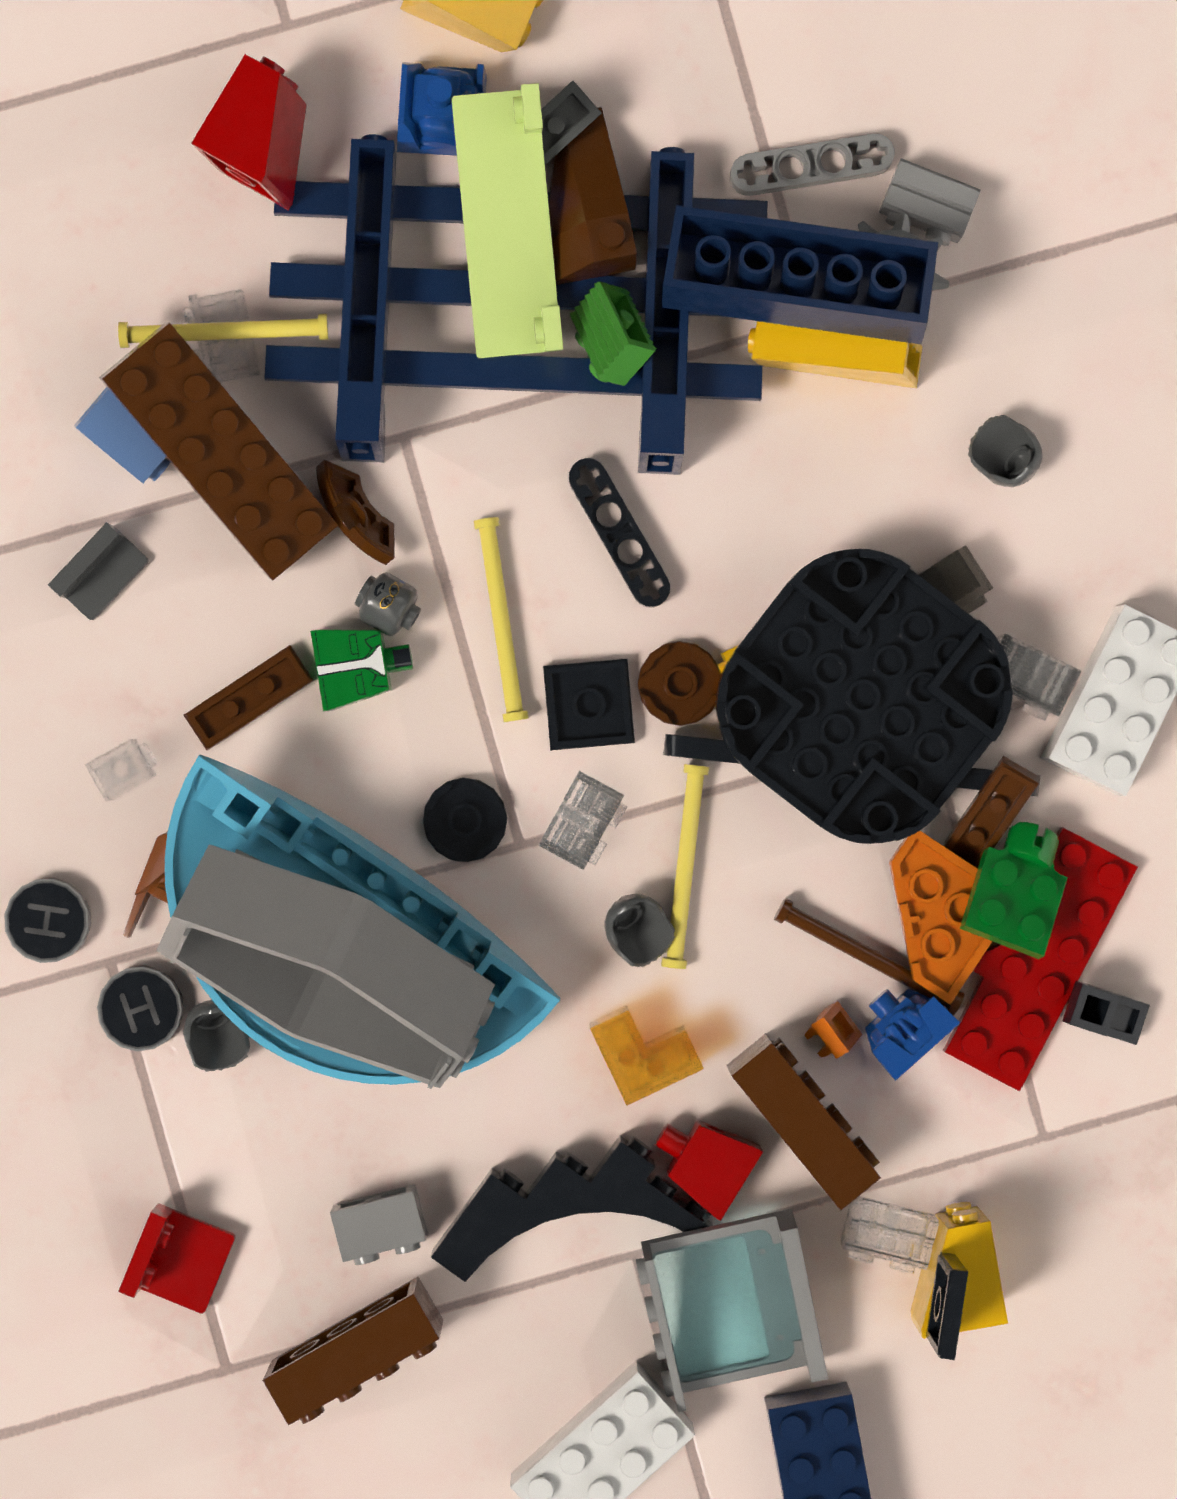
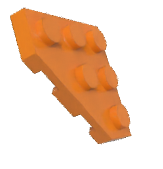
[889,831,992,1005]

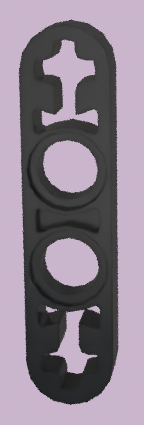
[569,458,670,608]

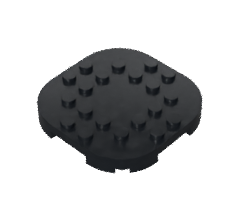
[716,548,1013,844]

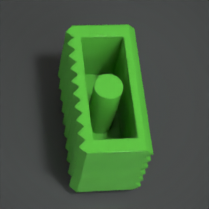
[570,282,657,386]

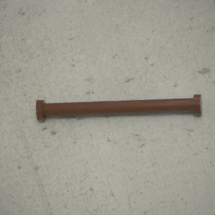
[774,898,965,1016]

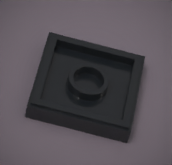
[543,659,635,751]
[926,1252,968,1360]

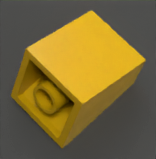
[400,0,543,53]
[910,1202,1008,1339]

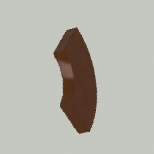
[316,459,395,565]

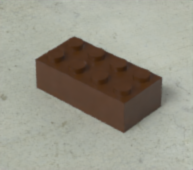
[726,1033,881,1210]
[262,1276,443,1425]

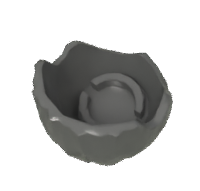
[968,415,1043,488]
[604,894,675,967]
[183,999,250,1072]

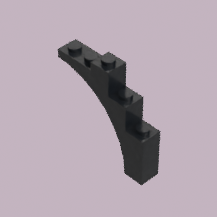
[431,1135,713,1282]

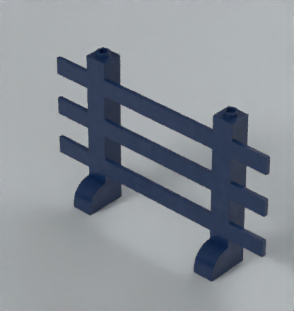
[264,134,768,475]

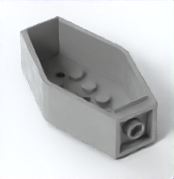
[156,844,495,1089]

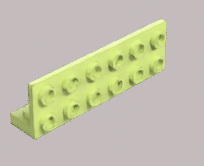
[452,83,563,358]

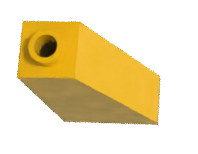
[748,321,923,388]

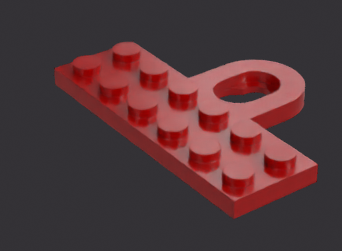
[943,827,1138,1092]

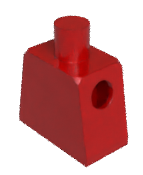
[654,1120,763,1221]

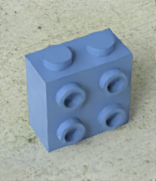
[74,387,170,484]

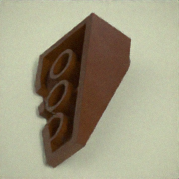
[549,107,637,285]

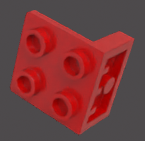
[118,1203,236,1314]

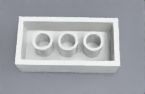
[1040,605,1177,796]
[510,1360,695,1499]

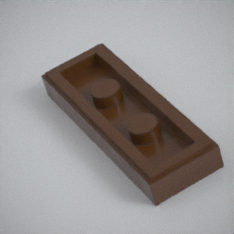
[184,645,314,750]
[943,756,1040,869]

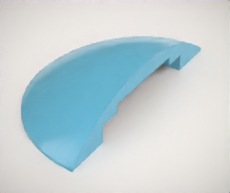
[165,755,560,1085]

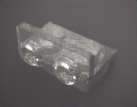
[183,289,260,383]

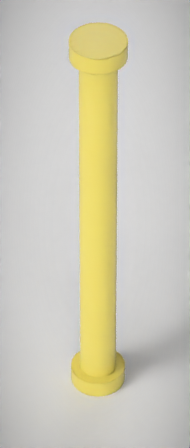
[118,314,328,348]
[473,517,529,722]
[661,764,709,969]

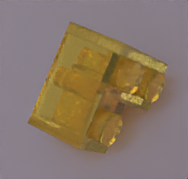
[589,1005,704,1106]

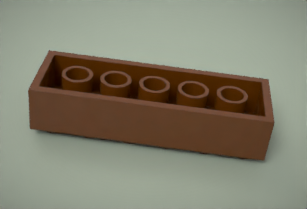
[99,322,338,581]

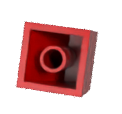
[191,54,307,211]

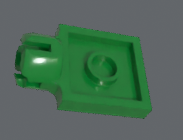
[960,822,1068,959]

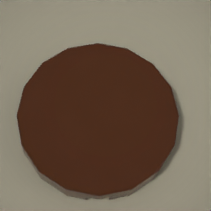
[637,641,721,726]

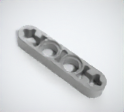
[730,134,895,196]

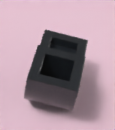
[1062,980,1150,1045]

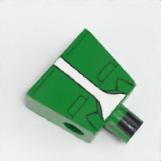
[310,630,413,712]

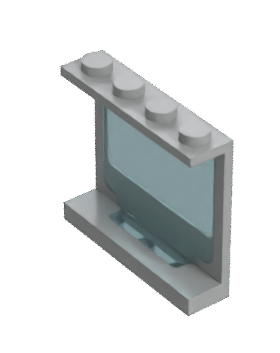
[636,1208,828,1412]

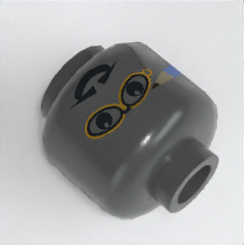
[355,572,421,636]

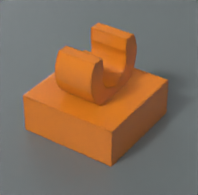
[804,1001,863,1059]

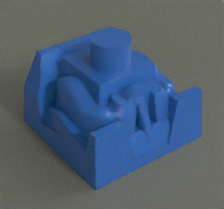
[397,62,487,156]
[865,988,960,1081]

